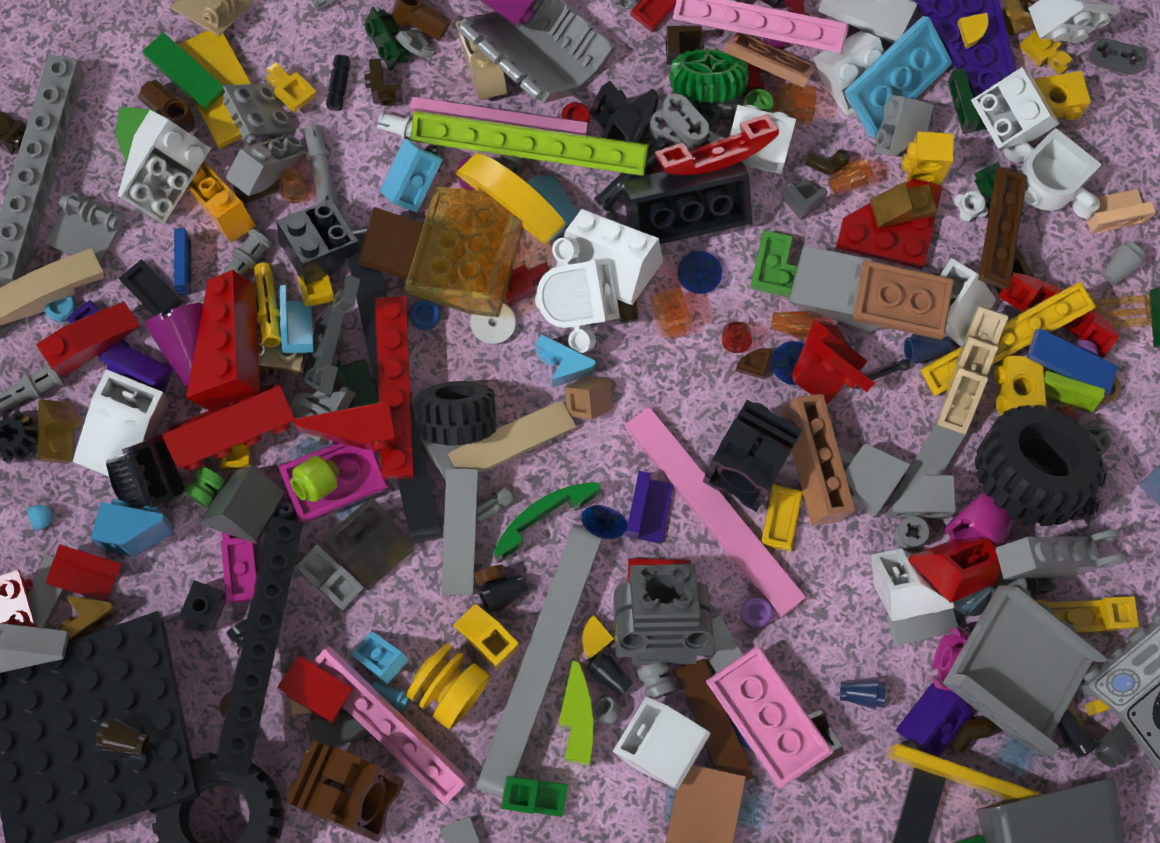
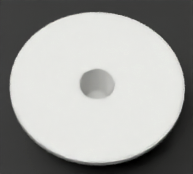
[470,301,516,344]

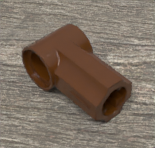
[391,0,452,41]
[138,79,195,132]

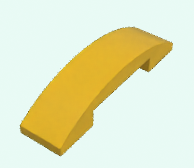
[456,153,565,245]
[1034,596,1139,634]

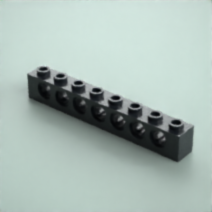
[213,516,303,777]

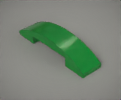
[494,482,601,563]

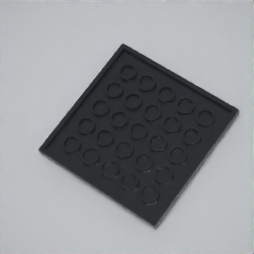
[0,611,200,843]

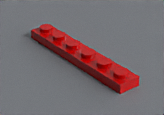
[375,296,414,479]

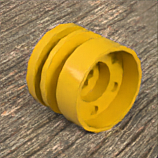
[406,643,491,730]

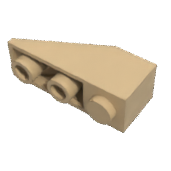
[455,21,507,100]

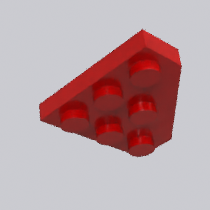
[836,179,943,270]

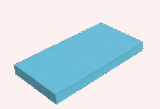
[844,16,953,138]

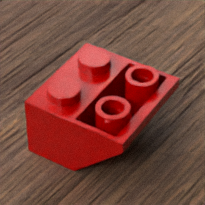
[908,537,1001,603]

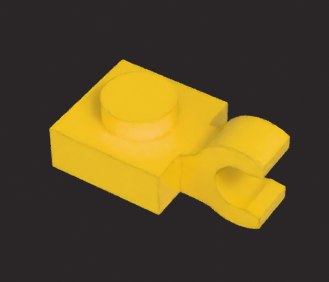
[1019,30,1072,74]
[266,62,317,113]

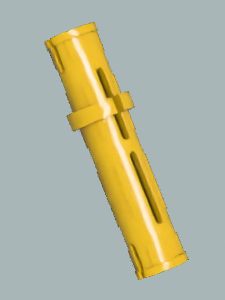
[254,262,281,347]

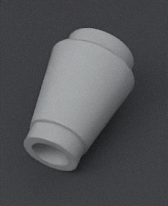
[1102,241,1146,286]

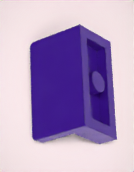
[100,342,173,394]
[625,471,673,544]
[896,683,973,757]

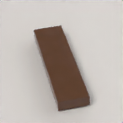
[978,167,1027,289]
[674,658,754,782]

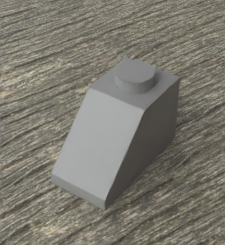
[887,471,956,519]

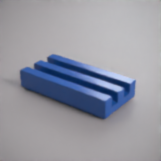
[174,228,191,295]

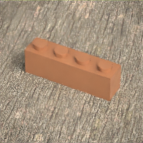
[781,394,855,526]

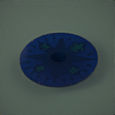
[677,251,722,294]
[771,341,804,385]
[581,505,627,539]

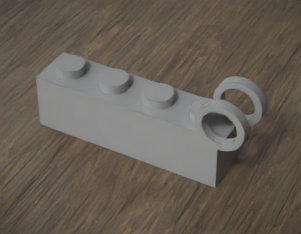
[995,530,1127,579]

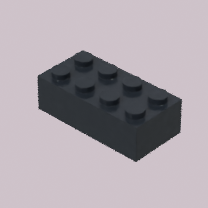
[622,161,753,244]

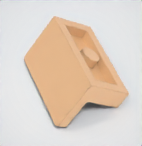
[1086,189,1156,234]

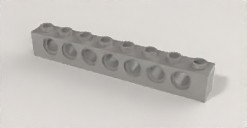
[0,54,85,287]

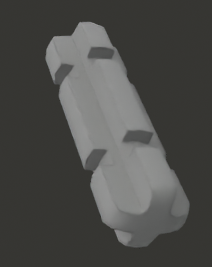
[476,488,514,524]

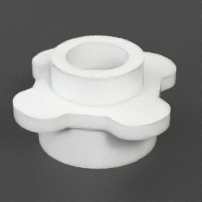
[954,190,988,222]

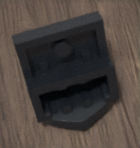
[590,81,658,143]
[106,434,184,508]

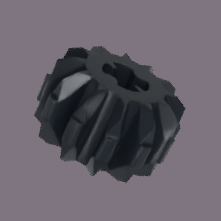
[0,410,38,464]

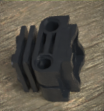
[702,400,802,512]

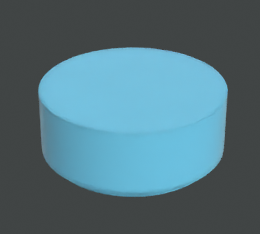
[44,296,77,323]

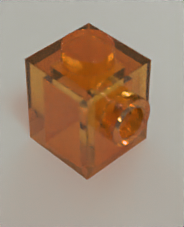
[772,82,816,125]
[650,288,692,339]

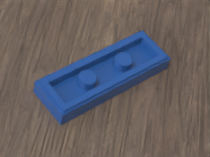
[1027,328,1118,396]

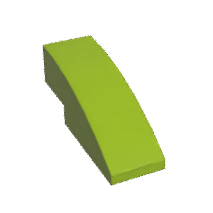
[558,661,593,767]

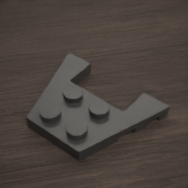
[302,275,360,395]

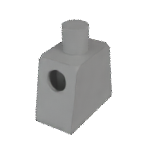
[838,444,910,518]

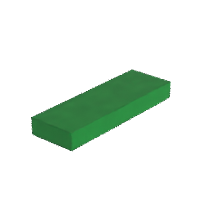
[142,32,225,111]

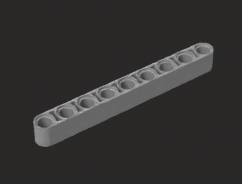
[476,524,604,798]

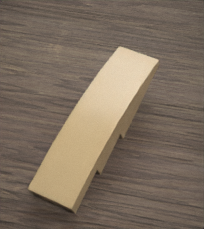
[0,248,104,326]
[936,305,1008,435]
[448,400,576,475]

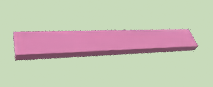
[625,406,806,618]

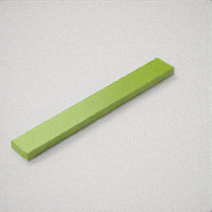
[410,110,649,176]

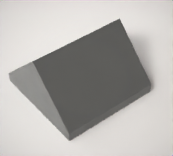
[200,465,286,544]

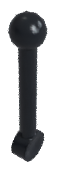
[854,359,910,389]

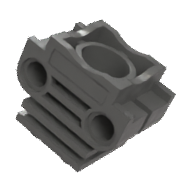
[613,564,714,665]

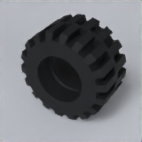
[416,381,497,446]

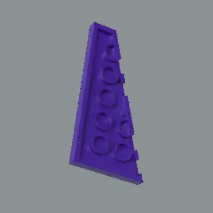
[914,0,1016,98]

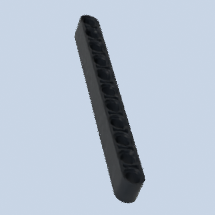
[347,226,442,544]

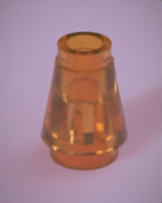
[827,158,874,195]
[280,168,309,203]
[771,311,816,340]

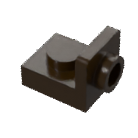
[0,110,26,155]

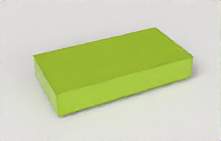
[1044,371,1105,413]

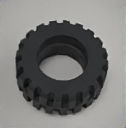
[975,405,1104,526]
[152,752,284,843]

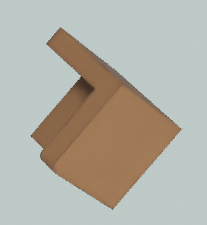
[564,376,613,420]

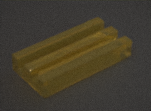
[1092,294,1152,329]

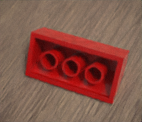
[162,381,295,471]

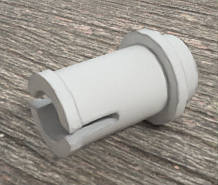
[377,111,412,139]

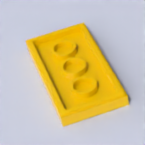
[177,30,251,149]

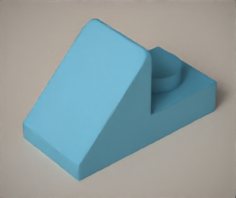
[536,334,596,387]
[350,630,409,684]

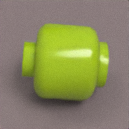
[290,455,339,502]

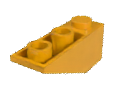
[187,161,256,243]

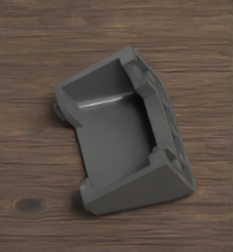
[976,777,1124,843]

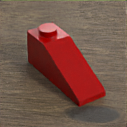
[36,301,141,378]
[294,401,397,453]

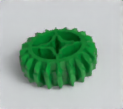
[669,48,749,104]

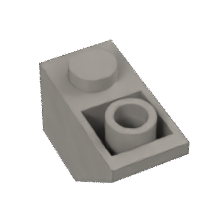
[875,94,934,157]

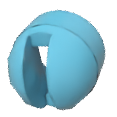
[27,504,53,531]

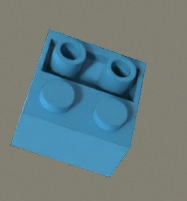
[91,499,175,557]

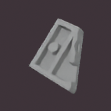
[290,387,356,446]

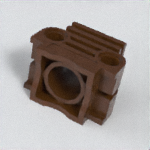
[286,740,405,842]

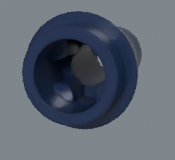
[904,334,952,364]
[840,678,886,710]

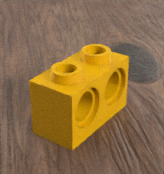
[901,131,954,184]

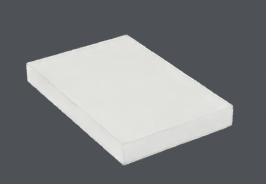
[818,0,917,44]

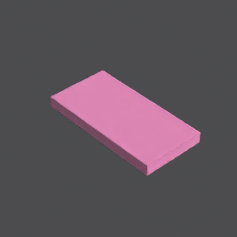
[706,645,833,790]

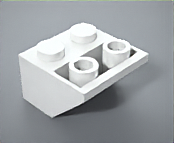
[1028,0,1120,43]
[814,30,884,116]
[971,67,1060,150]
[730,105,796,174]
[940,258,997,346]
[871,548,954,621]
[613,697,711,790]

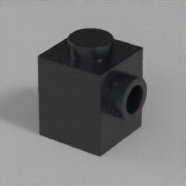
[179,580,226,633]

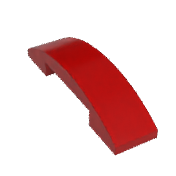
[655,114,779,175]
[998,272,1120,358]

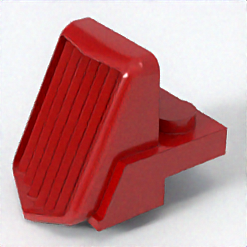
[792,320,875,404]

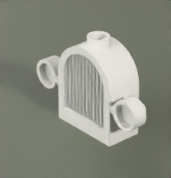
[1004,127,1102,218]
[535,237,620,353]

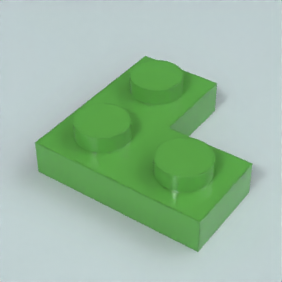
[750,230,798,298]

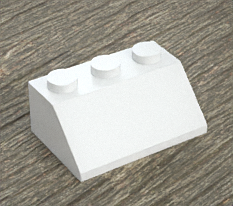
[556,209,663,305]

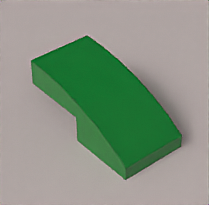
[501,775,568,817]

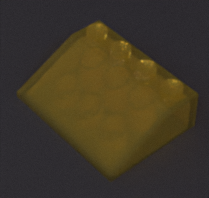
[404,186,524,318]

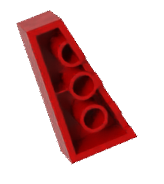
[186,270,260,411]

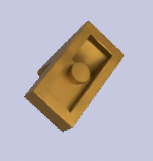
[1002,0,1039,36]
[870,182,937,228]
[38,399,82,464]
[57,596,120,642]

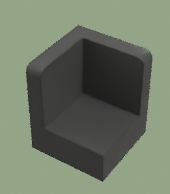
[782,178,828,220]

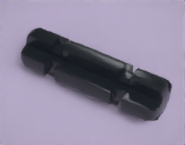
[326,54,350,111]

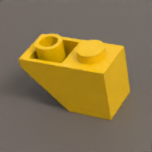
[452,603,519,671]

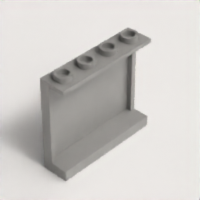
[943,584,1107,757]

